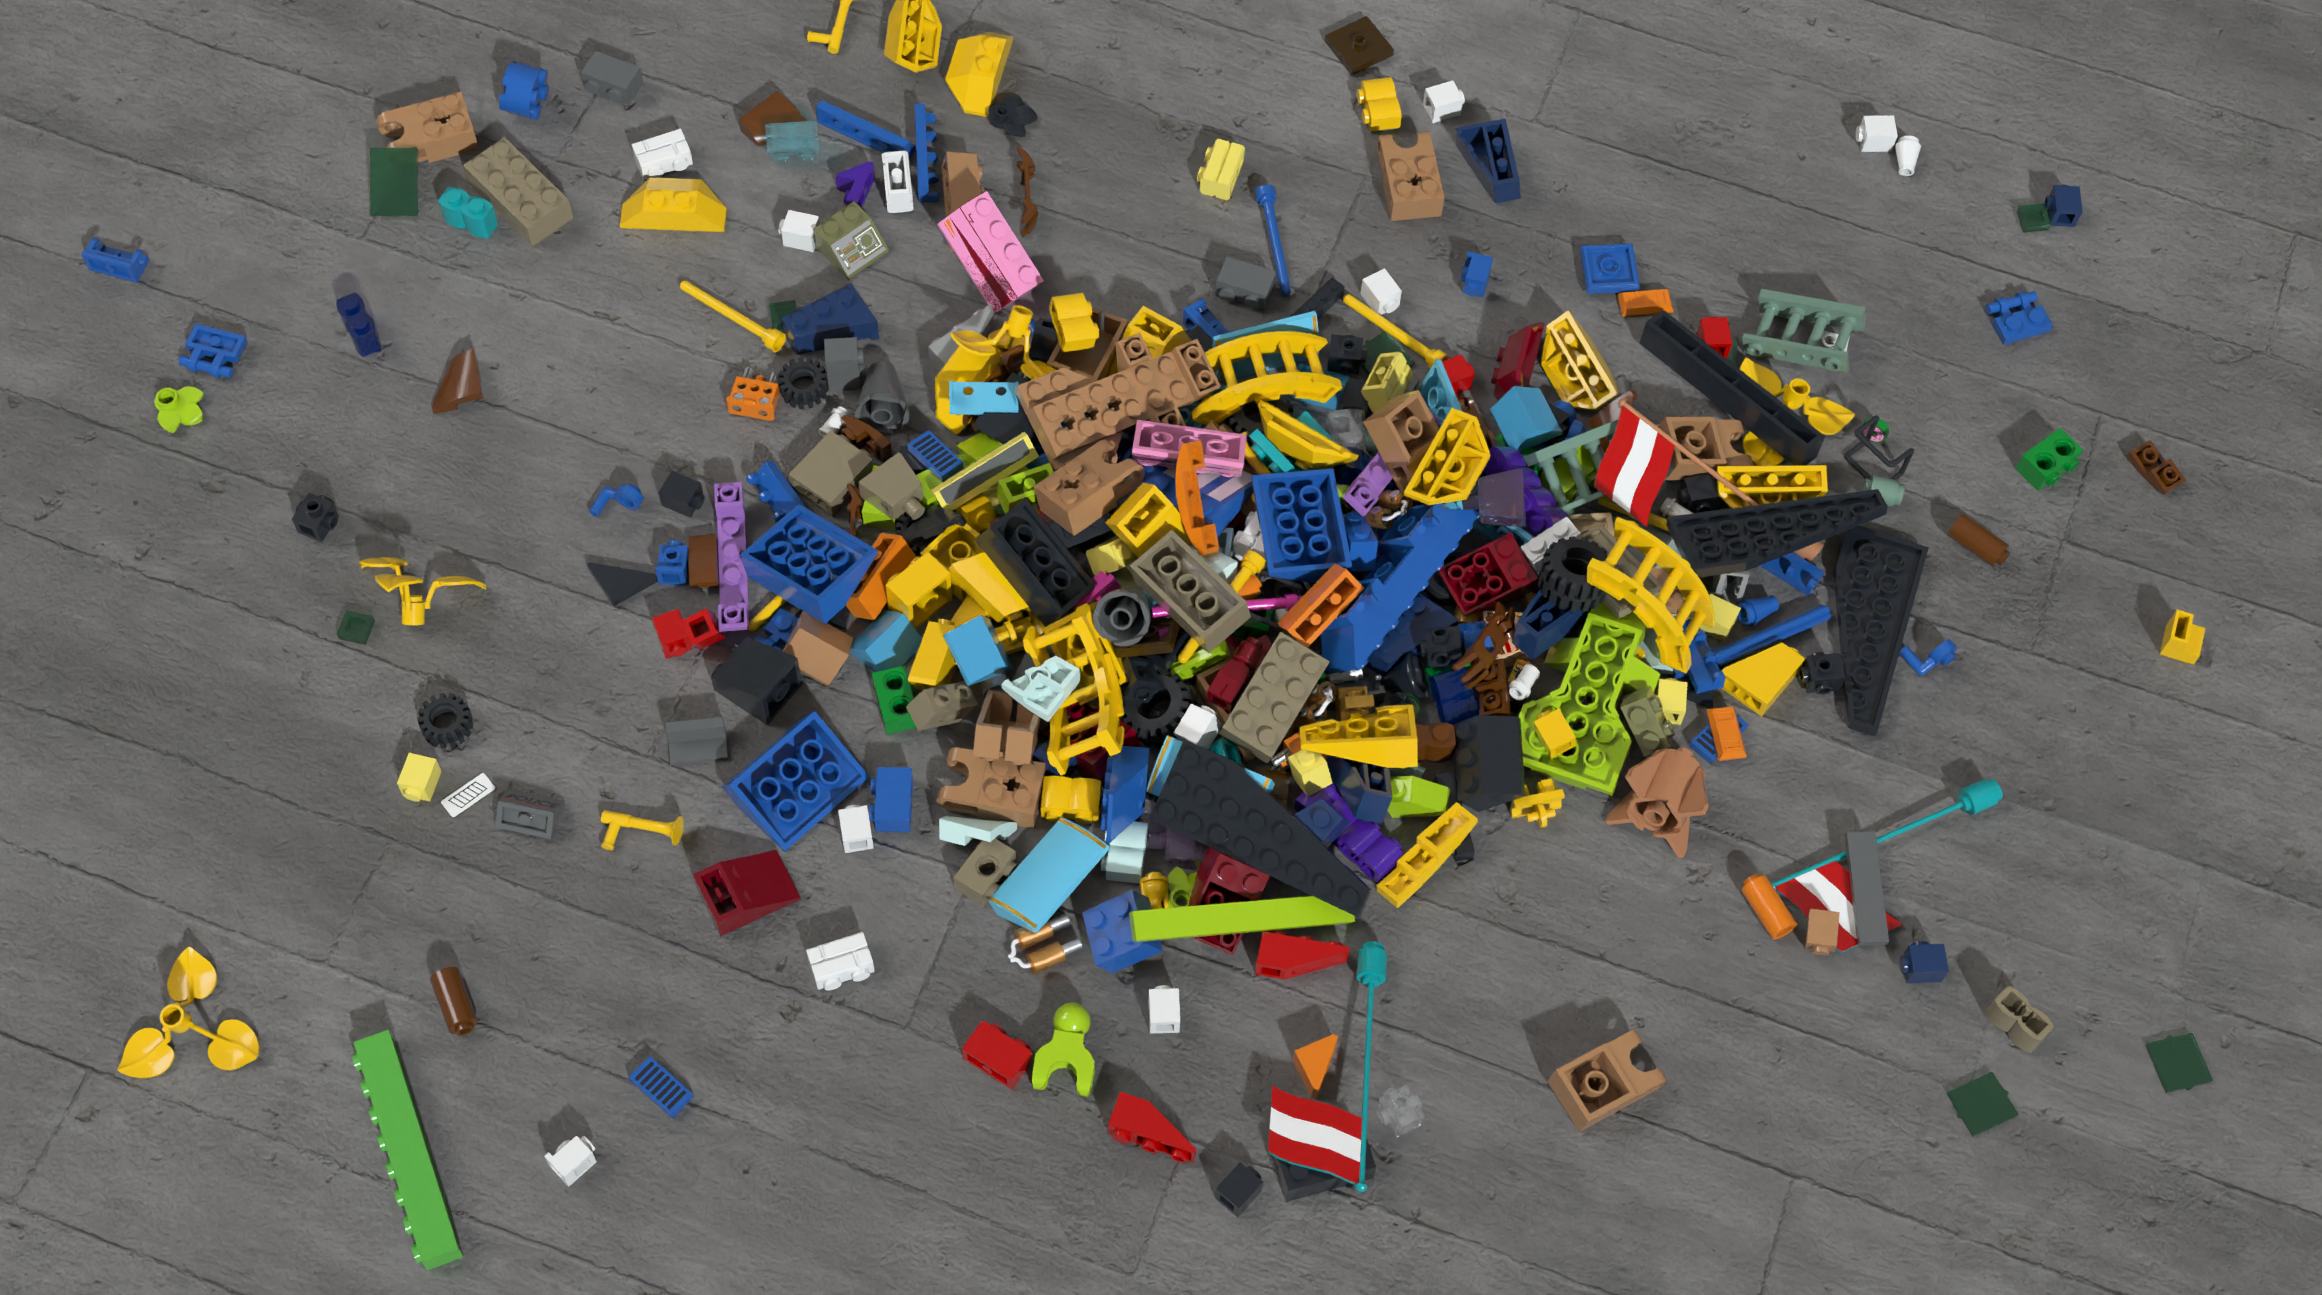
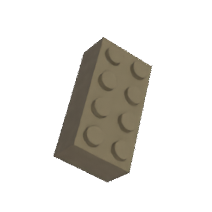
[463,137,573,247]
[1130,530,1251,653]
[1218,632,1330,763]

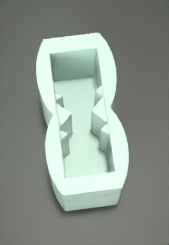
[1101,821,1148,883]

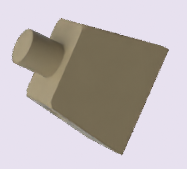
[859,452,925,520]

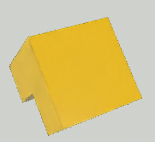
[2160,609,2205,665]

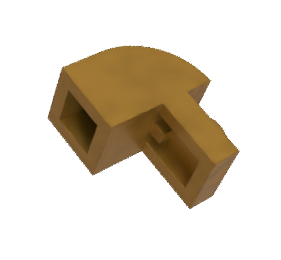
[1335,686,1374,722]

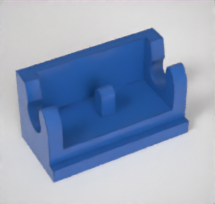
[81,238,150,283]
[1183,299,1234,341]

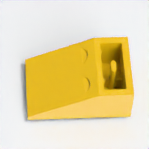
[1108,306,1191,376]
[1105,483,1193,558]

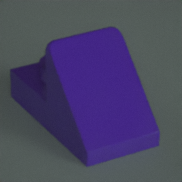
[836,162,875,208]

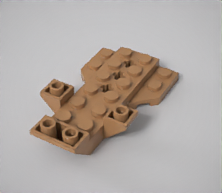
[1014,333,1221,472]

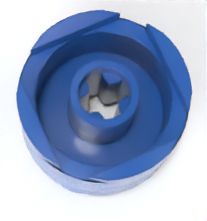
[499,61,549,120]

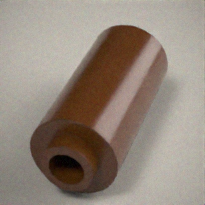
[1947,513,2011,567]
[430,967,478,1036]

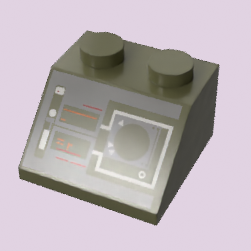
[813,201,889,280]

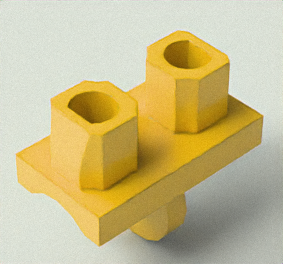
[995,617,1032,655]
[1509,779,1565,828]

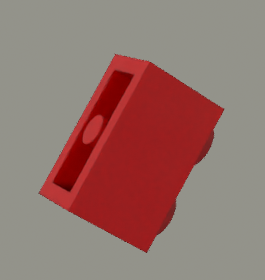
[962,1020,1033,1090]

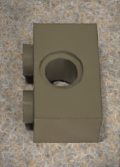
[906,681,978,731]
[953,838,1018,907]

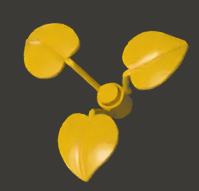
[950,305,1056,380]
[1740,357,1855,466]
[359,557,486,625]
[117,947,260,1078]

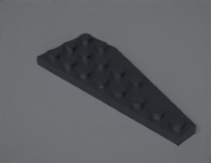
[1666,489,1888,577]
[1834,526,1929,737]
[1149,739,1372,917]

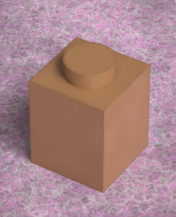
[1805,909,1840,955]

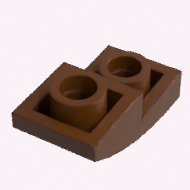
[841,415,892,463]
[2125,440,2186,495]
[688,534,719,588]
[1475,659,1510,716]

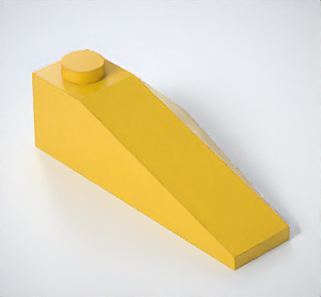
[1300,705,1418,768]

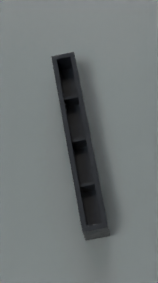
[1639,310,1825,466]

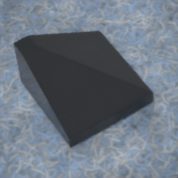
[1684,677,1713,708]

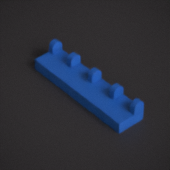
[816,100,916,159]
[915,103,940,203]
[746,461,806,522]
[1760,552,1824,596]
[1682,618,1726,694]

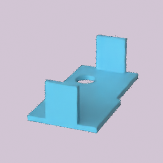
[949,381,1019,415]

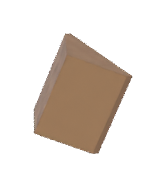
[783,611,853,686]

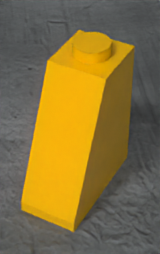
[948,552,1029,623]
[908,619,957,693]
[1721,643,1805,717]

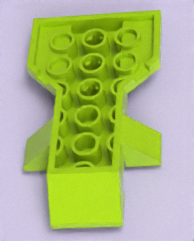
[1519,602,1660,796]

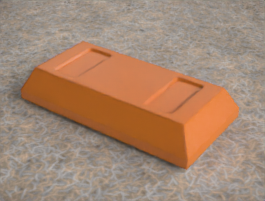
[1617,289,1674,317]
[1706,706,1747,761]

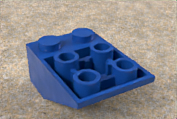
[1101,746,1149,843]

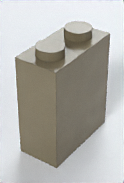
[788,430,873,517]

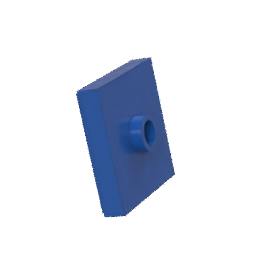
[1580,244,1640,294]

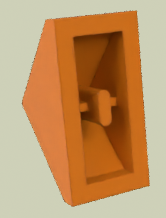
[1293,1034,1338,1100]

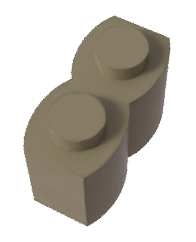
[1985,986,2054,1053]

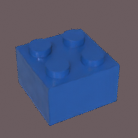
[1082,890,1163,973]

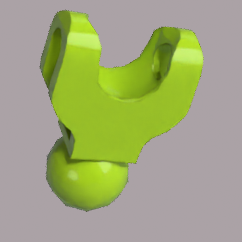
[1032,1002,1095,1097]

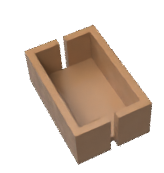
[1047,307,1128,381]
[973,690,1042,765]

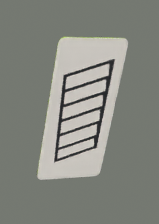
[441,773,495,817]

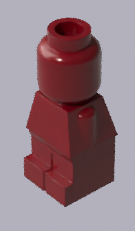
[1207,637,1263,713]

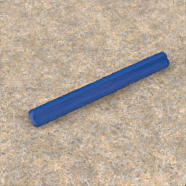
[1713,605,1831,667]

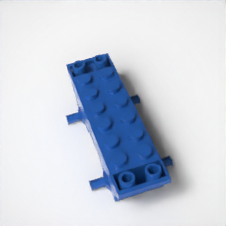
[1321,504,1479,675]

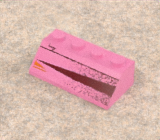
[937,191,1044,314]
[1132,420,1247,477]

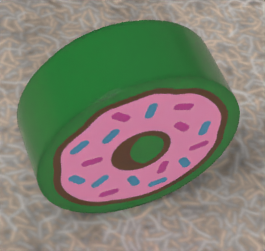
[1861,418,1890,443]

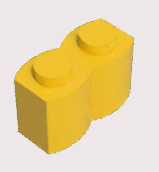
[1357,77,1402,131]
[1049,293,1099,352]
[1041,776,1101,824]

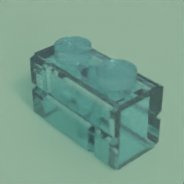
[765,121,820,162]

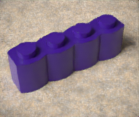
[1484,446,1571,537]
[1294,783,1403,884]

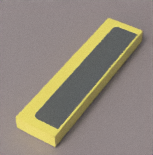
[931,432,1039,511]

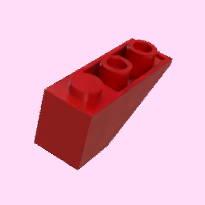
[1255,930,1350,980]
[1108,1092,1196,1163]

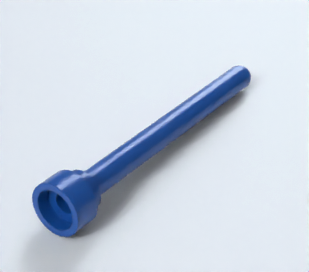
[1255,185,1291,296]

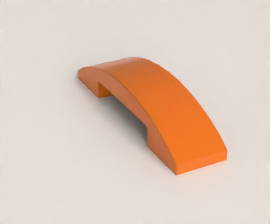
[1175,440,1220,555]

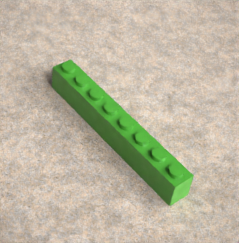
[352,1029,464,1271]

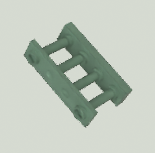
[1742,289,1866,373]
[1524,420,1618,516]

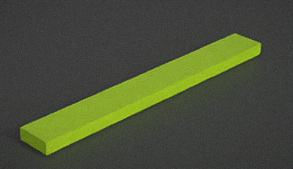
[1129,896,1355,943]

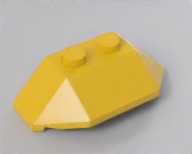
[884,0,942,73]
[945,32,1013,117]
[620,178,727,232]
[1541,311,1619,410]
[935,339,1007,435]
[1258,400,1359,471]
[1404,408,1490,505]
[1717,465,1828,508]

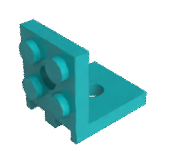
[1249,411,1337,473]

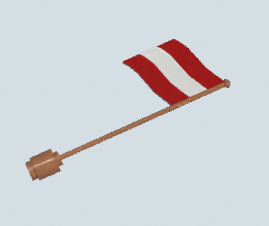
[1594,398,1824,561]

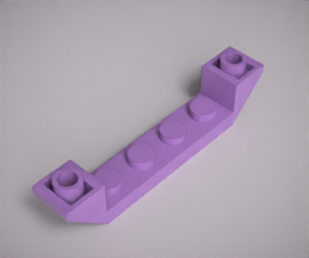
[1342,408,1442,517]
[714,482,750,632]

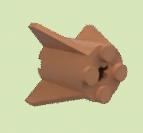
[1605,747,1709,858]

